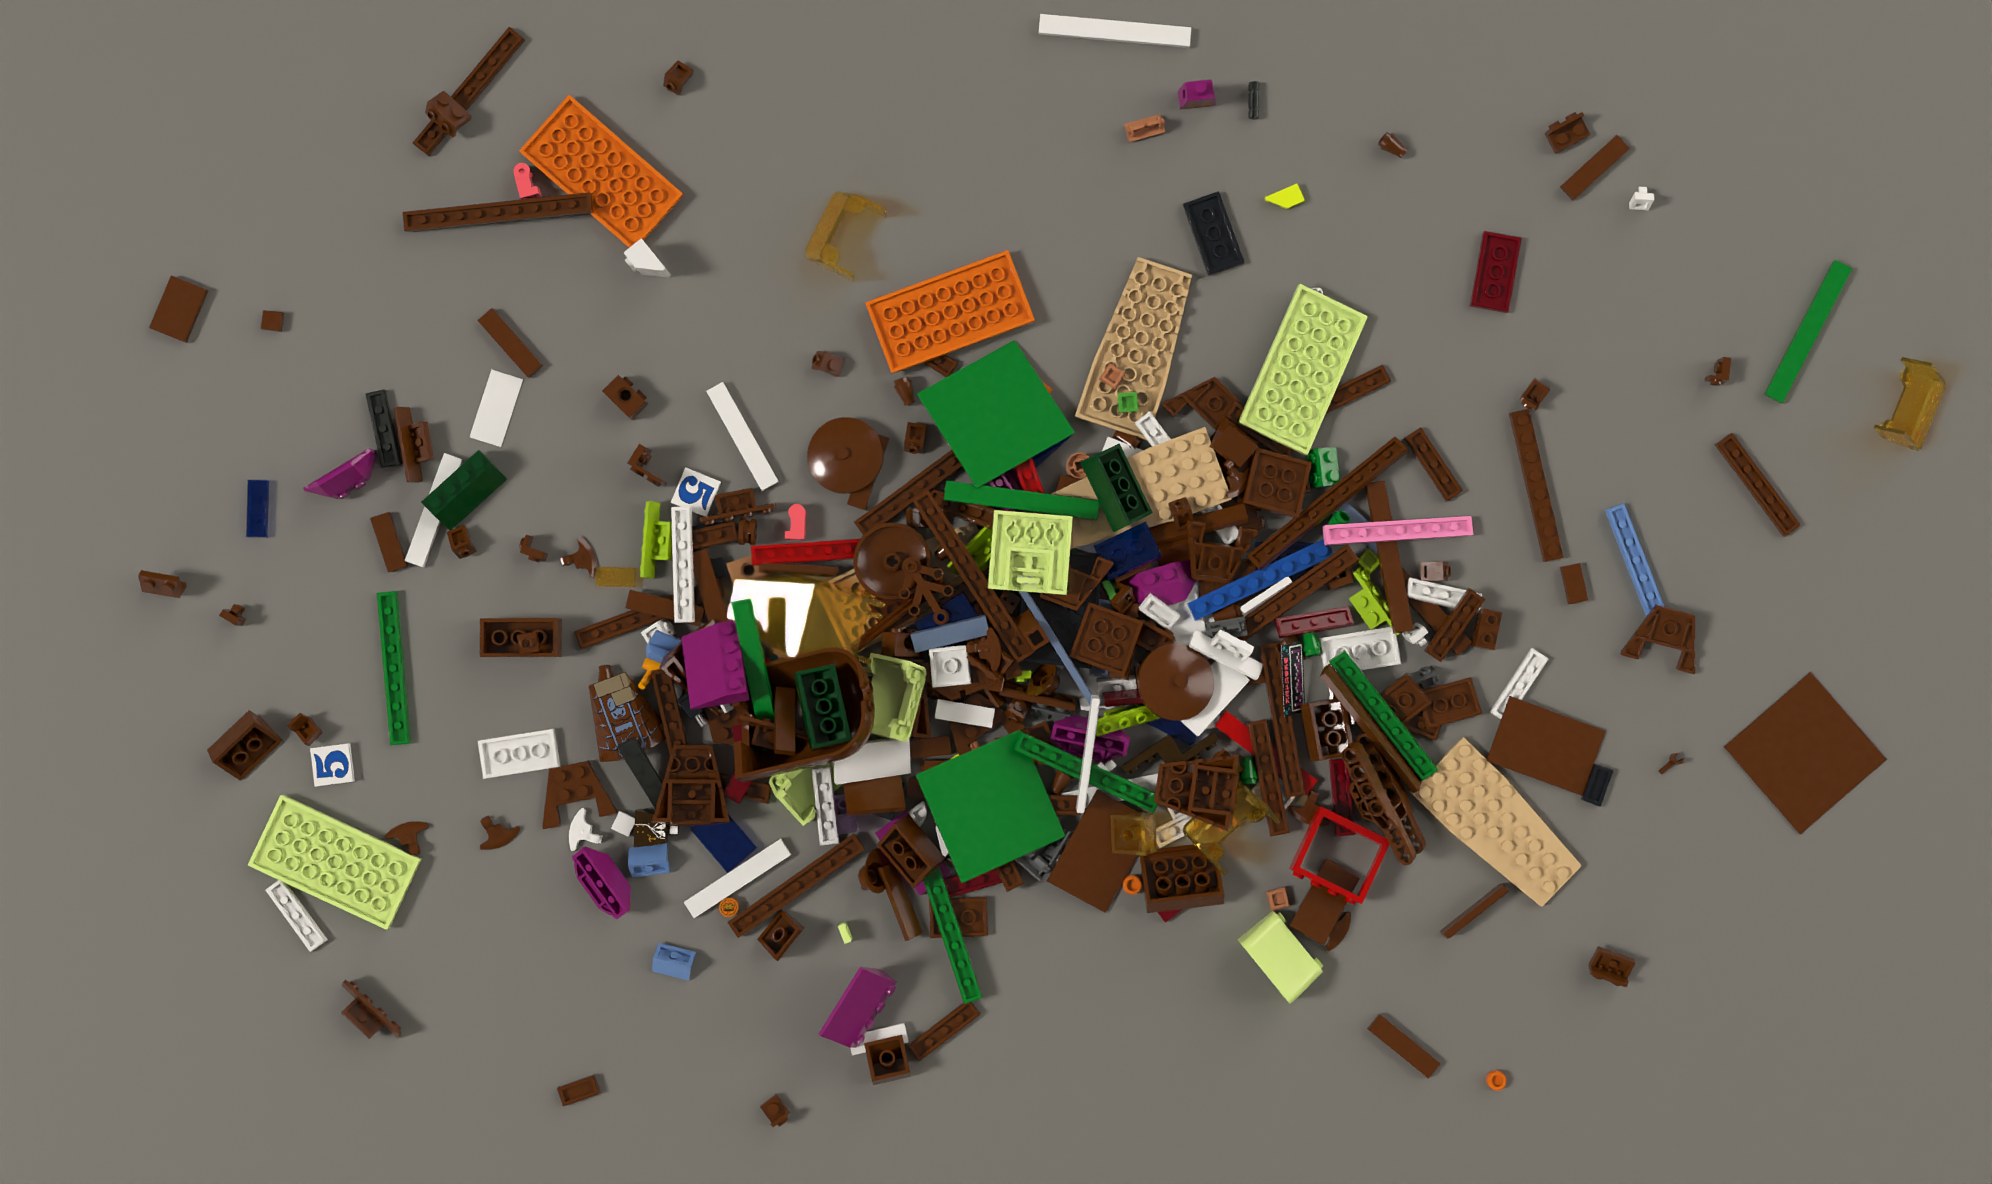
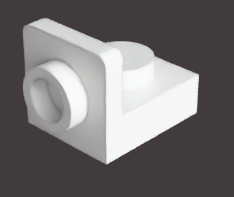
[641,618,676,644]

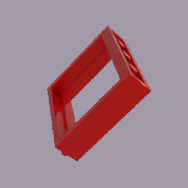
[1289,807,1390,905]

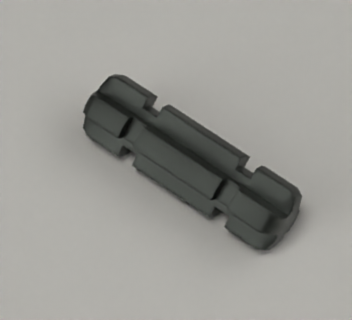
[1248,81,1259,120]

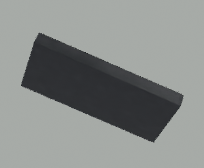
[1183,191,1244,276]

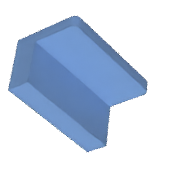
[645,630,682,663]
[628,843,670,877]
[652,943,696,980]

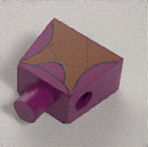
[1178,79,1216,110]

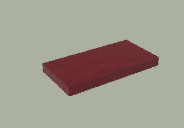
[1470,231,1522,313]

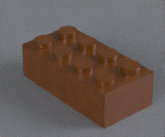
[480,618,562,657]

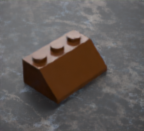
[1300,698,1355,761]
[207,710,282,781]
[877,815,946,889]

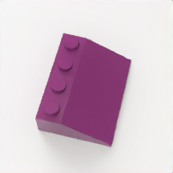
[681,620,749,710]
[819,967,897,1048]

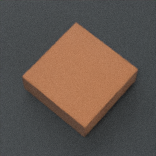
[1099,363,1125,390]
[1266,887,1290,911]

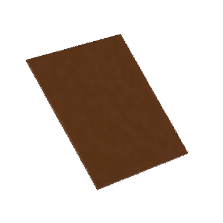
[1724,672,1887,834]

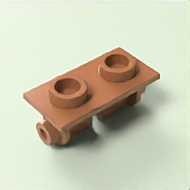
[1124,114,1165,142]

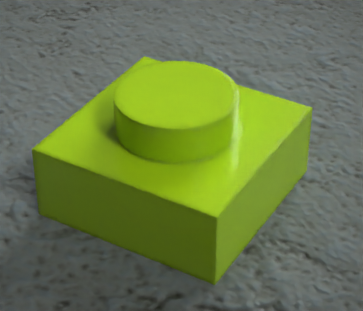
[1014,670,1031,682]

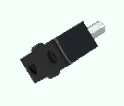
[677,692,708,727]

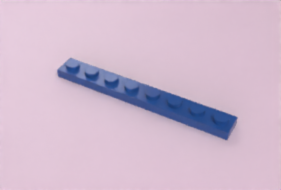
[1187,539,1334,621]

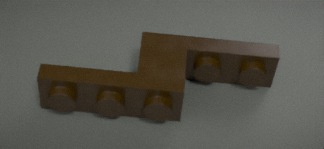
[1121,733,1219,774]

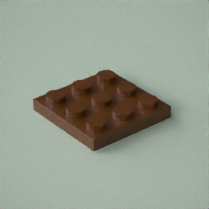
[1242,448,1312,519]
[1069,602,1143,677]

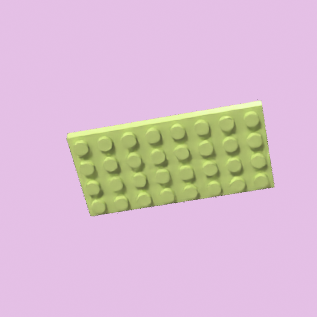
[1238,284,1368,456]
[248,795,422,930]

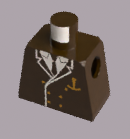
[634,809,679,847]

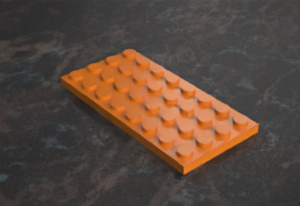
[519,95,684,248]
[865,250,1035,374]

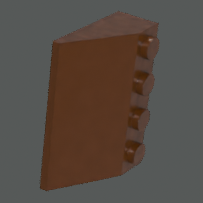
[1139,842,1224,913]

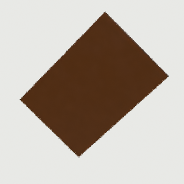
[1486,696,1605,796]
[1047,790,1155,913]

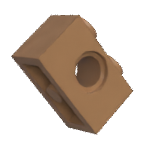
[726,555,771,588]

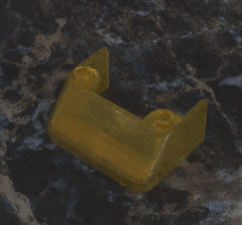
[805,191,887,282]
[1874,357,1946,451]
[1183,781,1280,875]

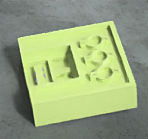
[988,510,1073,595]

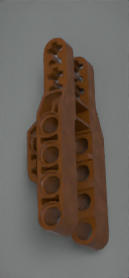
[1342,731,1426,865]

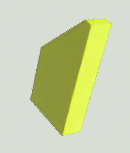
[1264,183,1305,209]

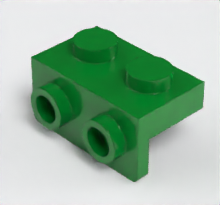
[1307,447,1340,488]

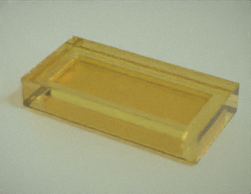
[596,567,636,587]

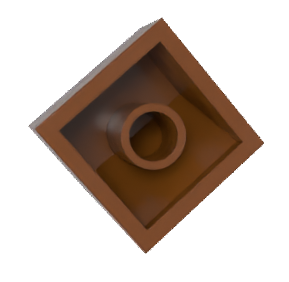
[864,1035,911,1085]

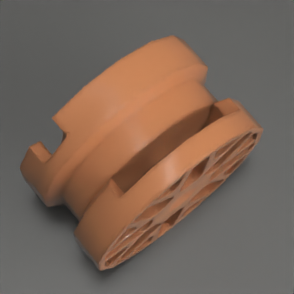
[1066,452,1089,480]

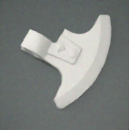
[569,808,603,851]

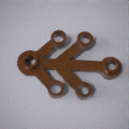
[899,557,954,625]

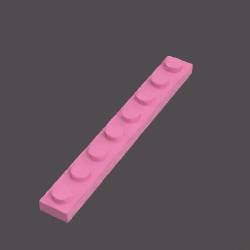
[1323,516,1474,546]

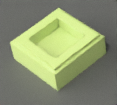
[838,922,853,944]

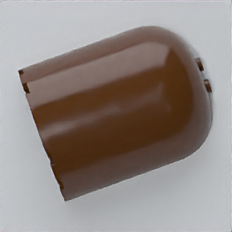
[732,647,875,782]

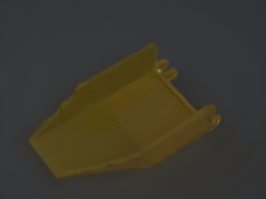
[727,575,886,675]

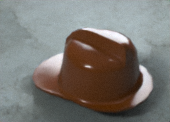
[1026,664,1060,697]
[858,848,890,894]

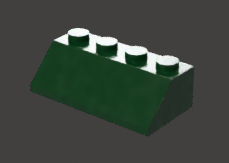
[1080,443,1153,532]
[421,450,507,530]
[794,664,852,752]

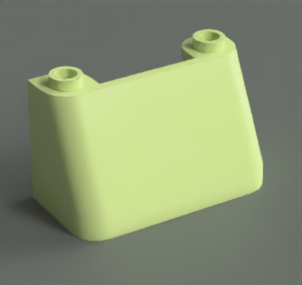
[867,653,926,742]
[769,762,843,826]
[1237,911,1324,1004]

